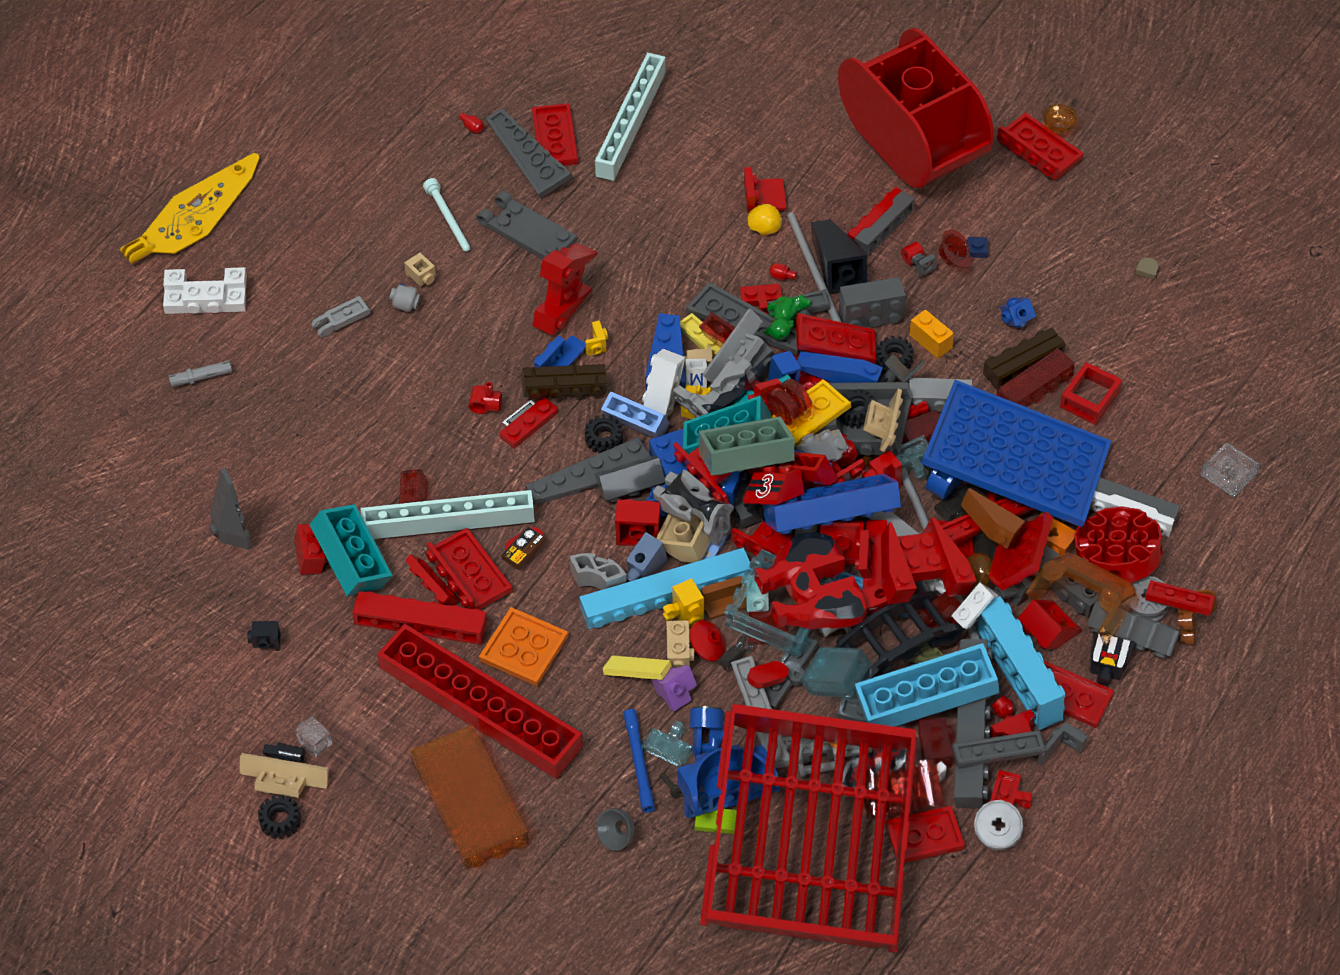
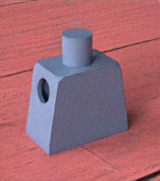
[626,532,668,582]

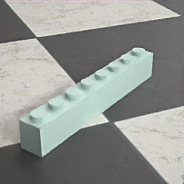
[595,52,666,181]
[361,490,535,539]

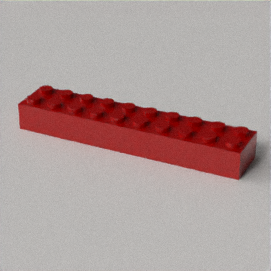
[377,624,583,779]

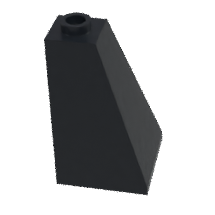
[811,219,867,294]

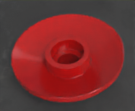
[689,620,726,662]

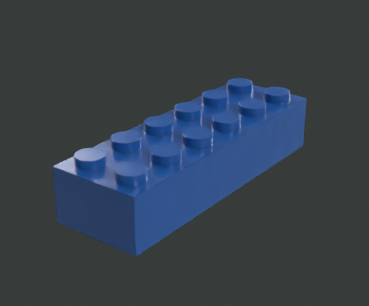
[763,474,901,534]

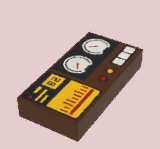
[501,526,545,570]

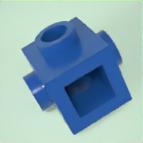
[1000,297,1036,328]

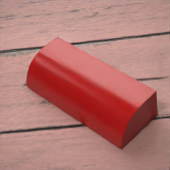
[747,452,837,485]

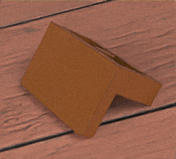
[701,575,747,620]

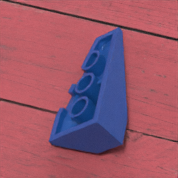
[797,351,883,383]

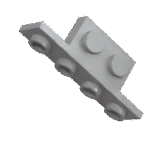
[702,309,764,384]

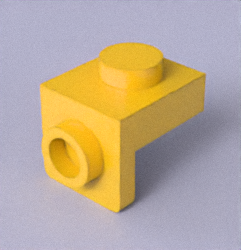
[585,320,608,356]

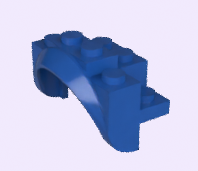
[677,744,780,819]

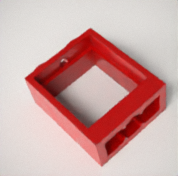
[1060,362,1122,425]

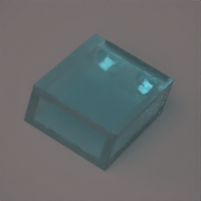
[800,647,871,697]

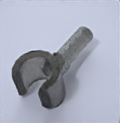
[659,773,684,798]

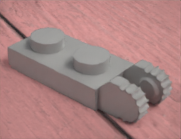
[311,296,370,338]

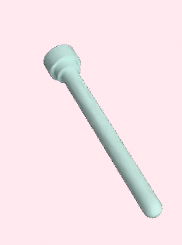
[423,178,470,252]

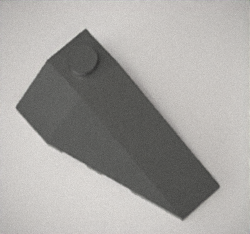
[209,468,252,550]

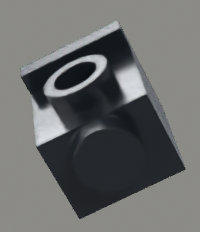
[247,621,281,651]

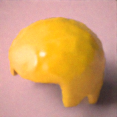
[747,204,782,236]

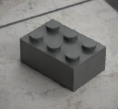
[839,277,906,327]

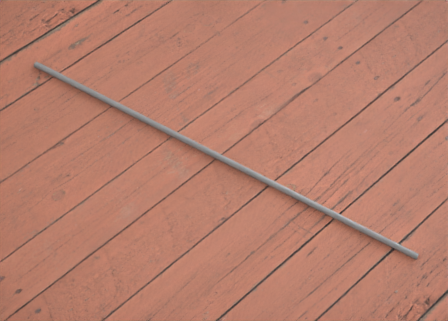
[787,212,980,639]

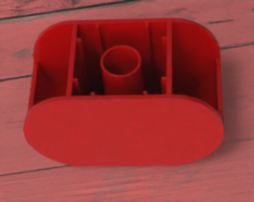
[838,28,994,188]

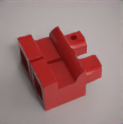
[862,450,902,488]

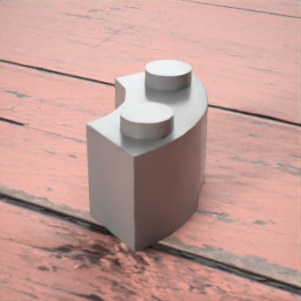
[569,553,627,590]

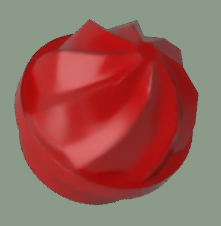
[991,695,1015,718]

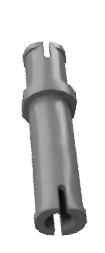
[168,360,232,388]

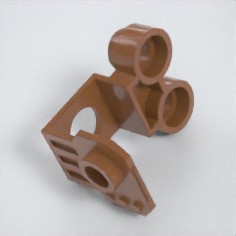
[1178,590,1217,645]

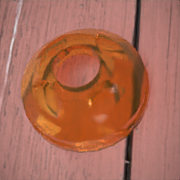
[1043,104,1078,134]
[967,553,992,591]

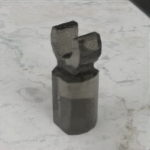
[718,635,754,671]

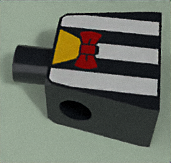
[1090,631,1135,686]

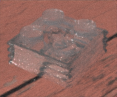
[1200,442,1260,497]

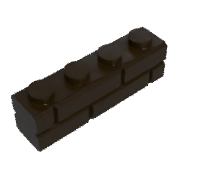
[983,328,1065,390]
[521,364,607,399]

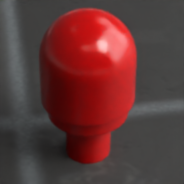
[459,112,484,134]
[769,263,797,281]

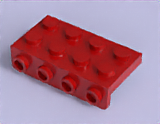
[996,112,1084,181]
[989,512,1053,591]
[425,528,513,609]

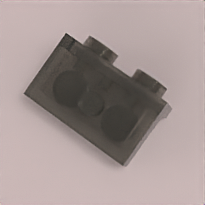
[934,484,984,521]

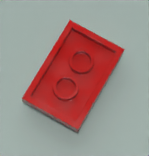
[885,806,965,863]

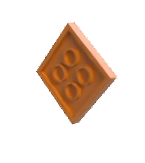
[479,607,569,686]

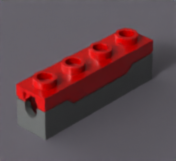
[847,187,915,257]

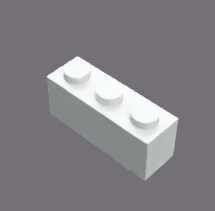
[642,349,685,417]

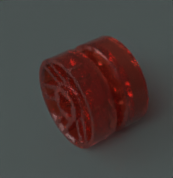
[766,379,812,426]

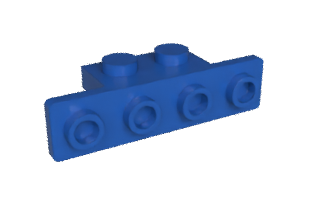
[534,336,586,399]

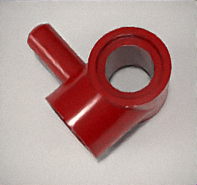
[468,382,502,414]

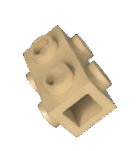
[667,621,694,668]

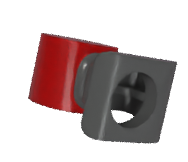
[901,242,936,277]

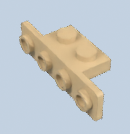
[863,388,903,452]
[240,753,329,798]

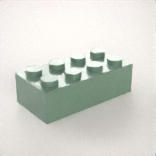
[699,416,794,475]

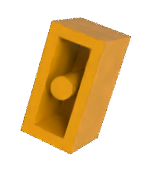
[909,309,954,359]

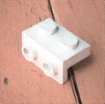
[952,583,998,629]

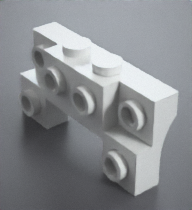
[163,268,247,314]

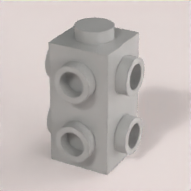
[796,429,848,462]

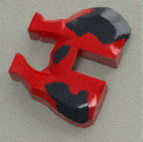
[754,532,867,630]

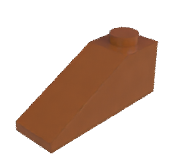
[961,488,1025,549]

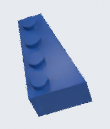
[645,313,686,391]

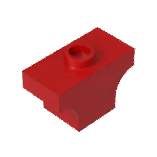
[990,709,1035,738]

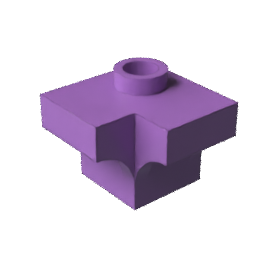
[651,665,697,711]

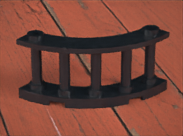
[831,591,965,684]

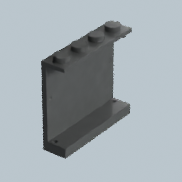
[829,382,913,455]

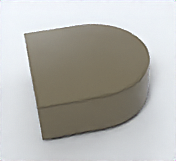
[1135,258,1158,280]

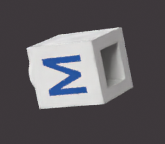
[685,359,707,388]

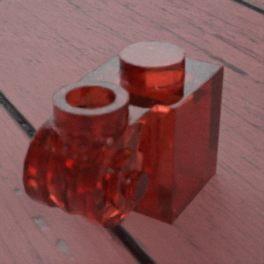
[918,591,961,629]

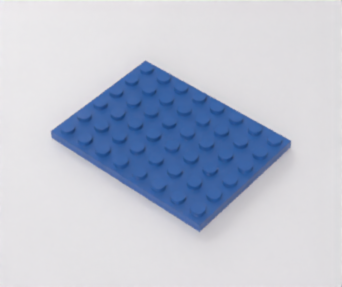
[921,379,1111,527]

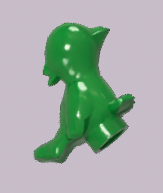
[763,295,811,340]

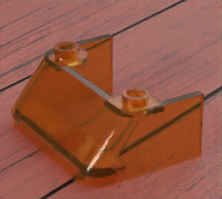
[1026,553,1137,645]

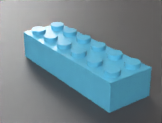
[976,596,1066,730]
[855,643,999,727]

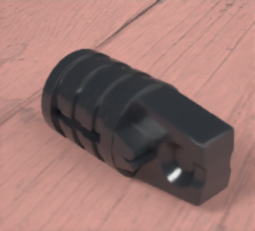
[263,742,306,763]

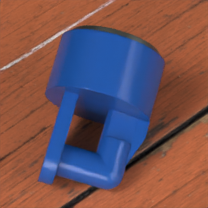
[690,706,724,756]

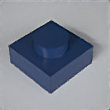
[967,237,988,258]

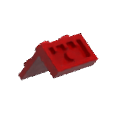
[744,167,786,213]

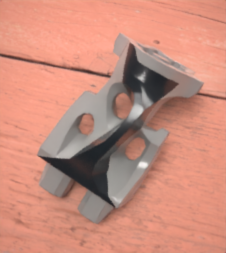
[673,357,756,418]
[653,470,734,546]

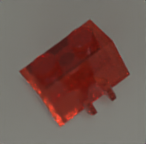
[918,718,954,770]

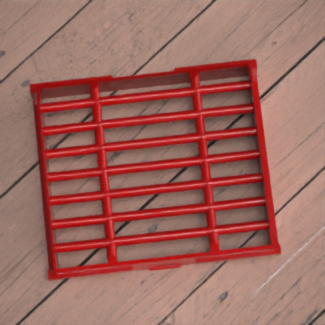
[700,704,917,953]

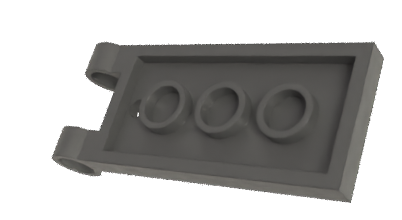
[476,190,577,259]

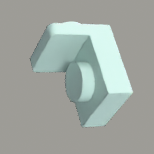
[744,580,769,613]

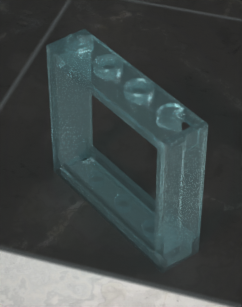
[724,549,833,657]

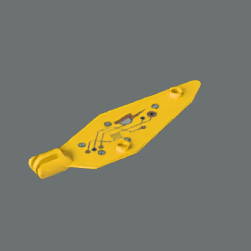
[120,153,259,264]

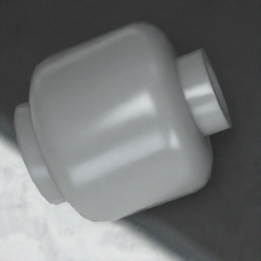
[389,283,420,312]

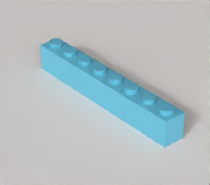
[579,548,753,629]

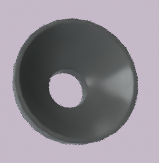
[596,808,634,850]

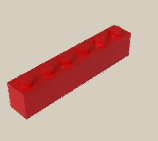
[352,591,488,645]

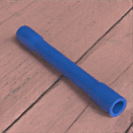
[623,709,655,813]

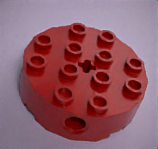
[1074,506,1163,585]

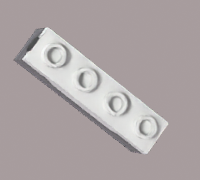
[1089,478,1180,537]

